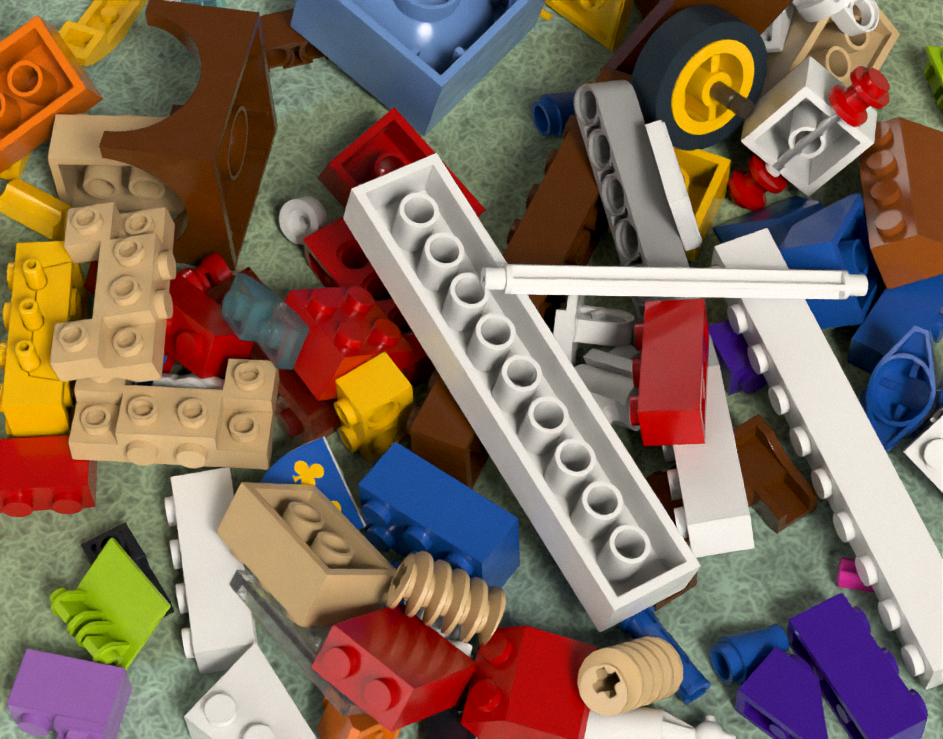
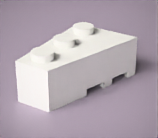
[184,642,317,739]

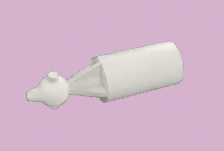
[584,707,736,739]

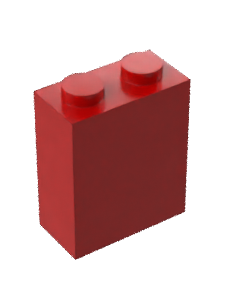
[311,603,478,732]

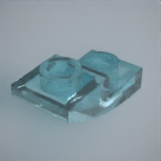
[221,273,310,370]

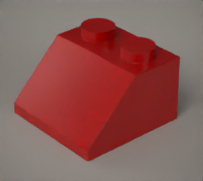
[461,626,600,739]

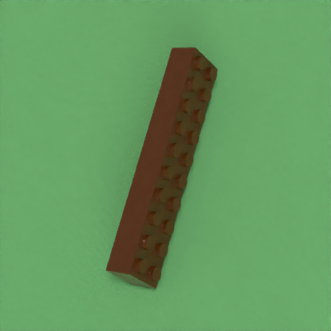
[406,66,632,490]

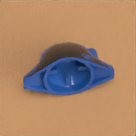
[866,325,943,453]

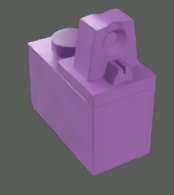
[7,649,132,739]

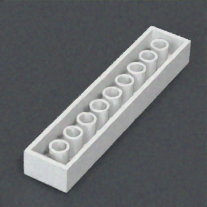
[343,153,701,633]

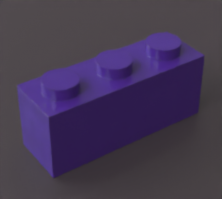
[786,593,928,739]

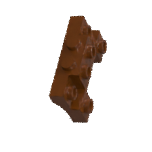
[646,414,818,611]

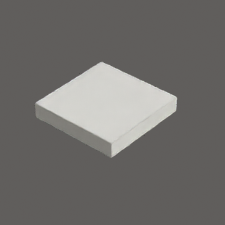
[645,120,703,251]

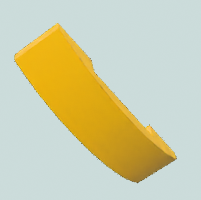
[58,0,147,67]

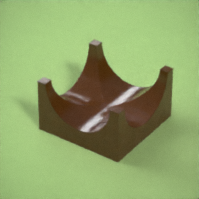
[99,0,278,271]

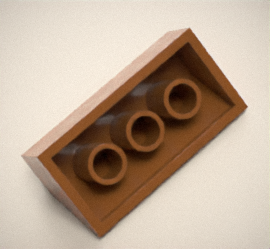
[858,117,943,290]

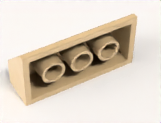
[757,4,900,101]

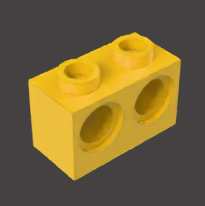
[334,351,414,463]

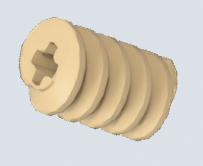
[386,551,506,646]
[577,636,683,717]

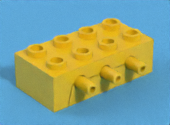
[0,241,89,438]

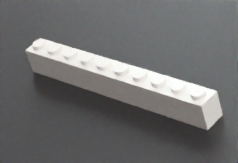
[708,228,943,690]

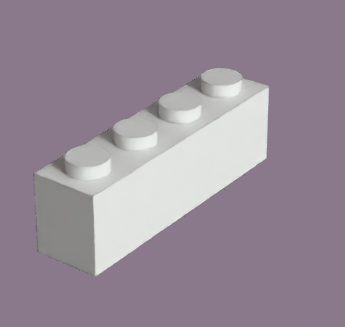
[662,365,755,558]
[164,468,258,674]

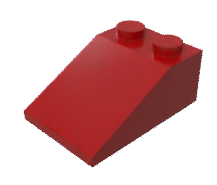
[318,107,486,217]

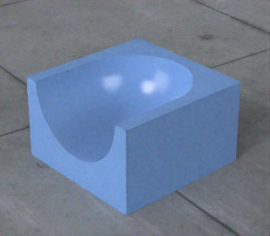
[290,0,546,136]

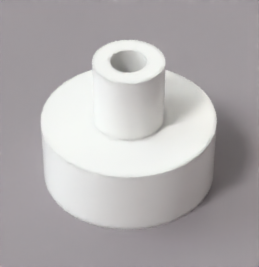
[279,196,328,245]

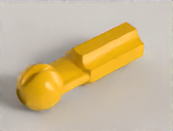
[0,178,91,264]

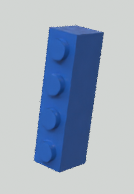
[847,274,943,374]

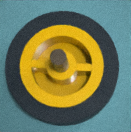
[631,4,768,151]

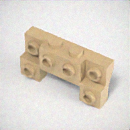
[50,202,176,382]
[68,359,280,470]

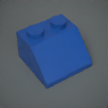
[779,193,884,329]

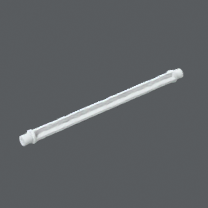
[481,264,868,300]

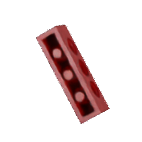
[303,217,435,389]

